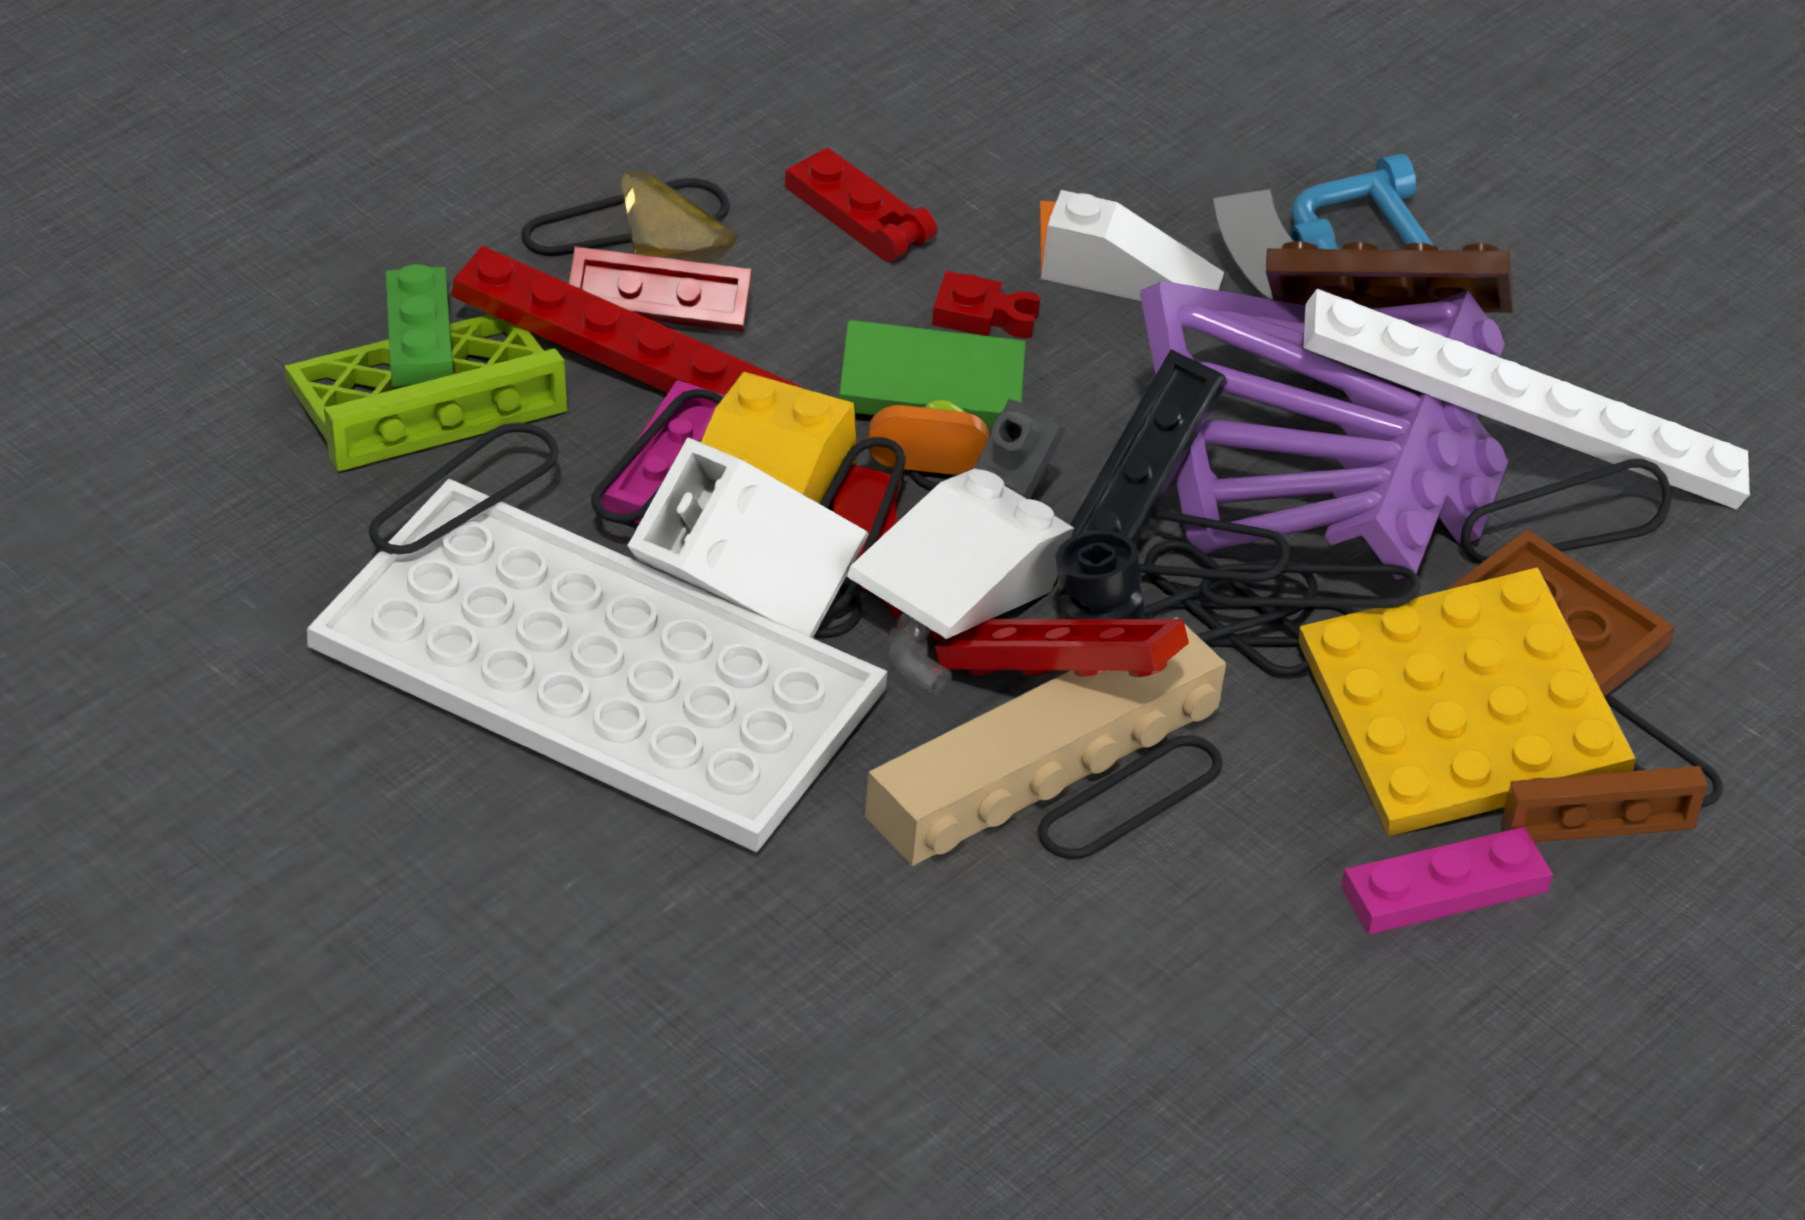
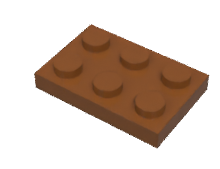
[1449,529,1675,697]

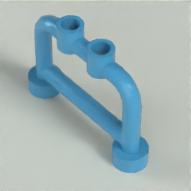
[1289,153,1434,249]

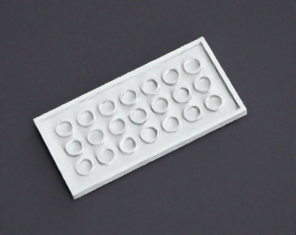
[307,479,887,852]

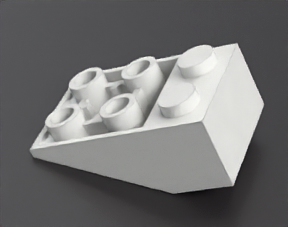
[627,437,869,638]

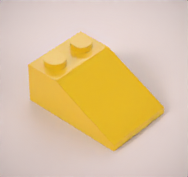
[701,372,858,504]

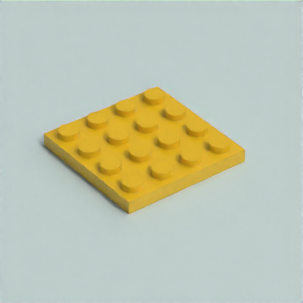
[1298,567,1636,837]

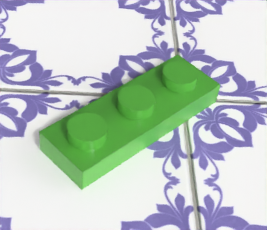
[386,264,453,387]

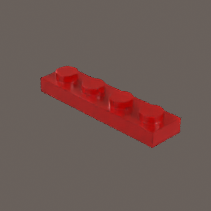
[935,619,1189,677]

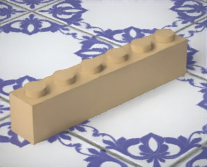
[864,617,1226,866]

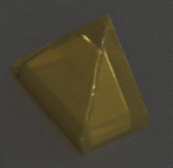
[621,171,739,258]

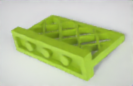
[284,314,567,472]

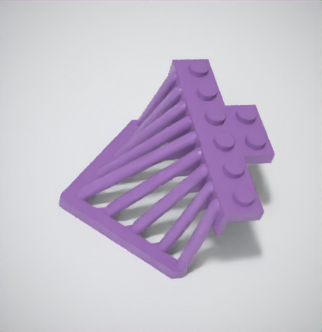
[1140,281,1508,580]

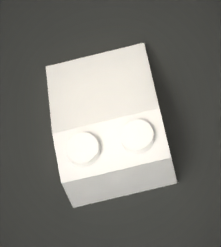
[847,468,1074,639]

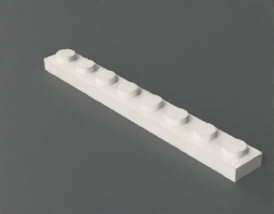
[1303,289,1750,510]

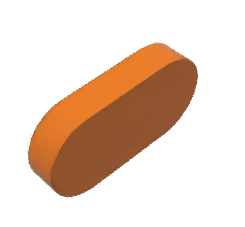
[868,405,990,475]

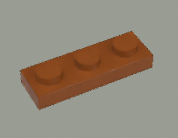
[1500,766,1708,843]

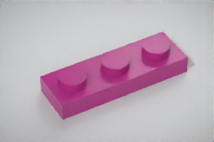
[601,380,725,524]
[1341,827,1553,935]

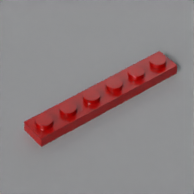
[451,245,802,395]

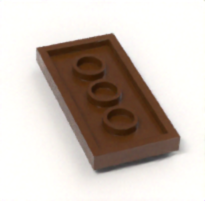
[1266,241,1514,313]

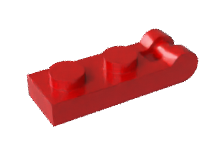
[784,147,938,262]

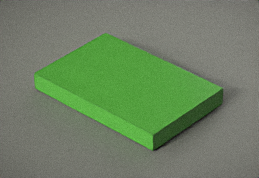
[839,320,1026,429]

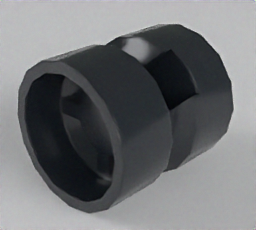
[1055,530,1145,619]

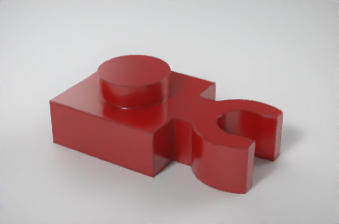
[932,271,1041,339]

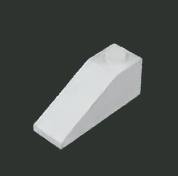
[1041,190,1224,301]

